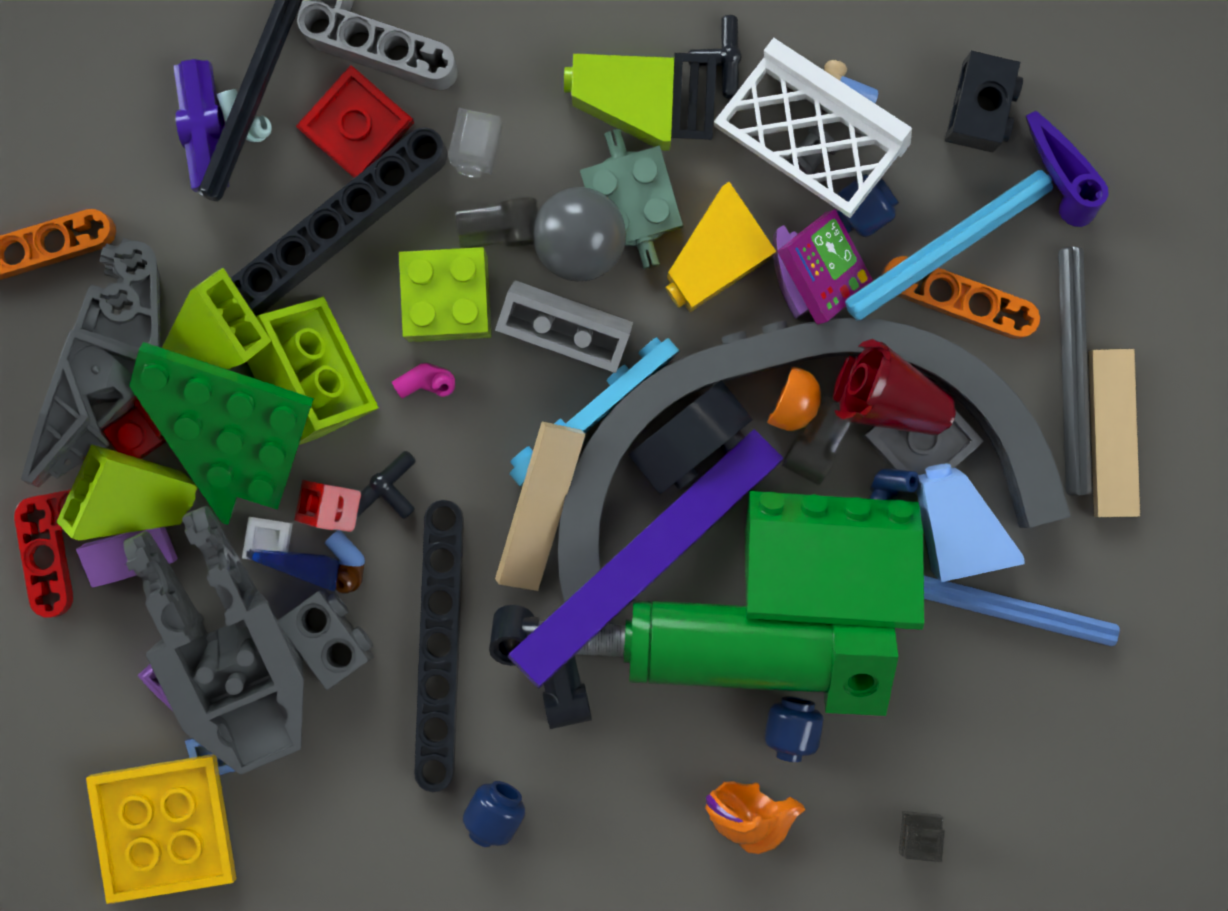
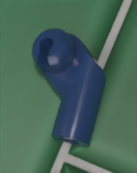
[869,469,919,500]

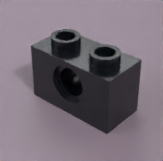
[944,50,1023,153]

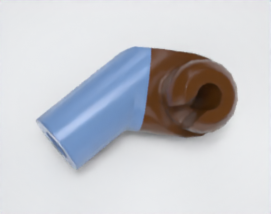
[324,530,365,594]

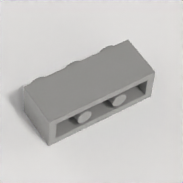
[495,280,633,373]

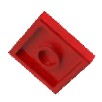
[296,65,415,178]

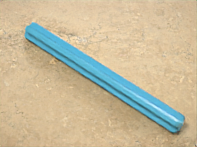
[845,170,1053,320]

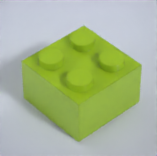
[399,247,492,342]

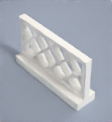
[714,38,912,218]

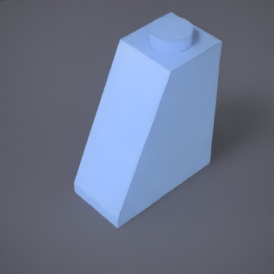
[916,464,1025,582]

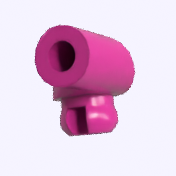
[391,363,455,399]

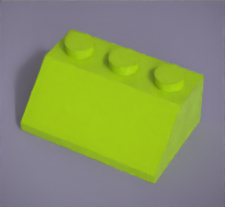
[247,297,379,445]

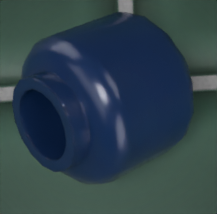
[837,174,899,237]
[764,696,824,762]
[463,781,525,847]

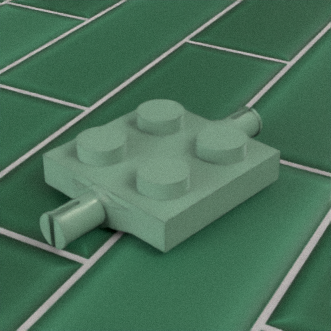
[580,129,684,270]

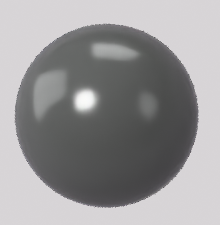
[533,187,626,282]

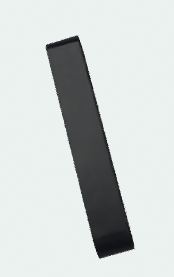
[231,127,447,317]

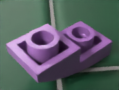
[773,225,809,319]
[76,527,178,588]

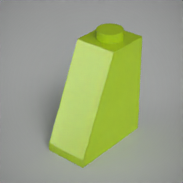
[564,54,674,151]
[162,268,271,369]
[57,444,198,541]

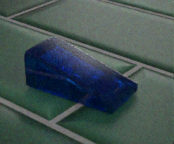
[246,549,339,592]

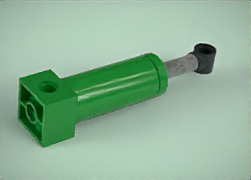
[489,600,898,716]

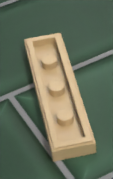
[1088,349,1140,517]
[495,421,585,591]

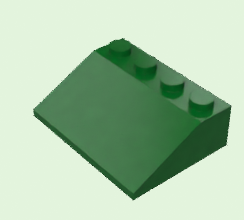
[744,491,924,630]

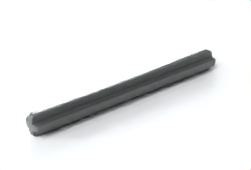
[1058,247,1092,495]

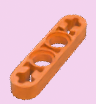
[0,209,116,280]
[882,256,1040,339]

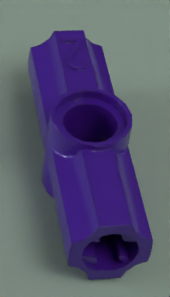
[174,59,230,192]

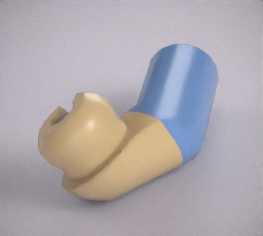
[824,60,878,103]

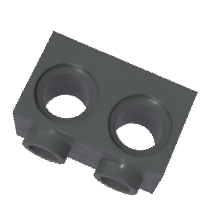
[278,589,374,691]

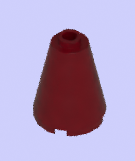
[833,339,956,435]

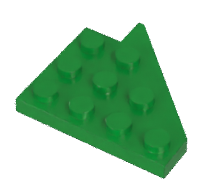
[129,342,314,525]

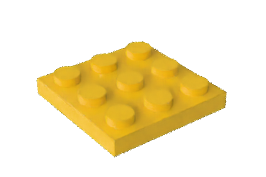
[86,754,237,904]

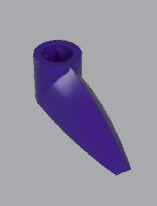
[1026,110,1109,227]

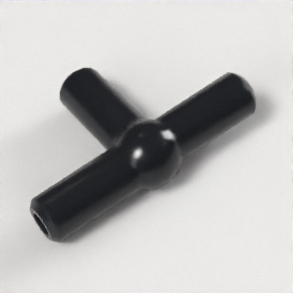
[688,15,742,99]
[357,451,416,519]

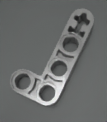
[297,0,458,90]

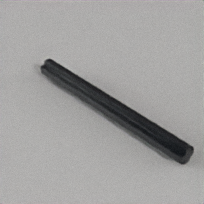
[198,0,302,202]

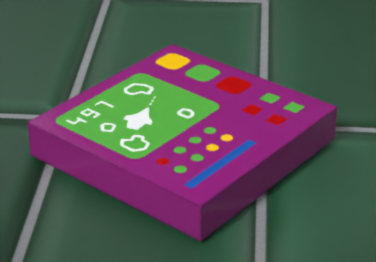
[777,209,873,325]

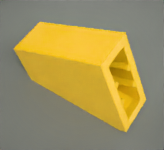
[665,181,776,312]

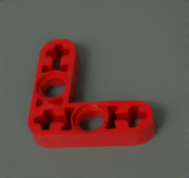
[14,489,73,618]

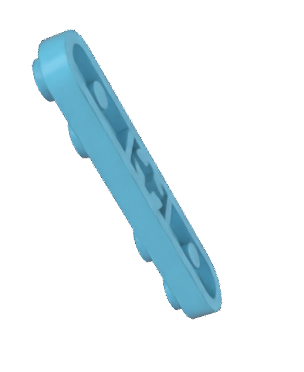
[509,337,680,487]

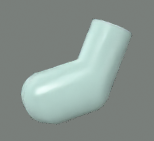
[216,89,272,142]

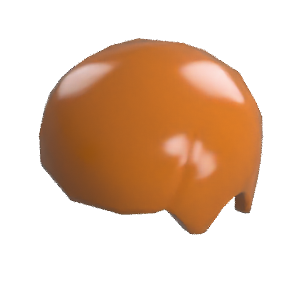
[767,367,821,431]

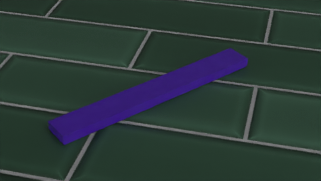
[508,429,784,689]

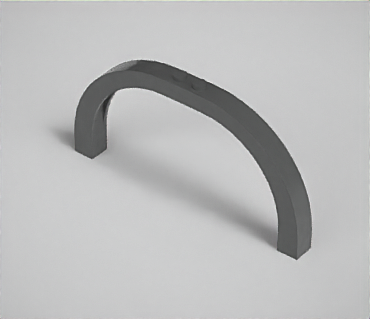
[558,318,1071,626]

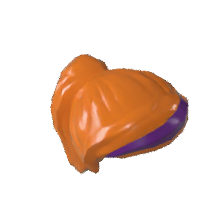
[705,781,805,854]

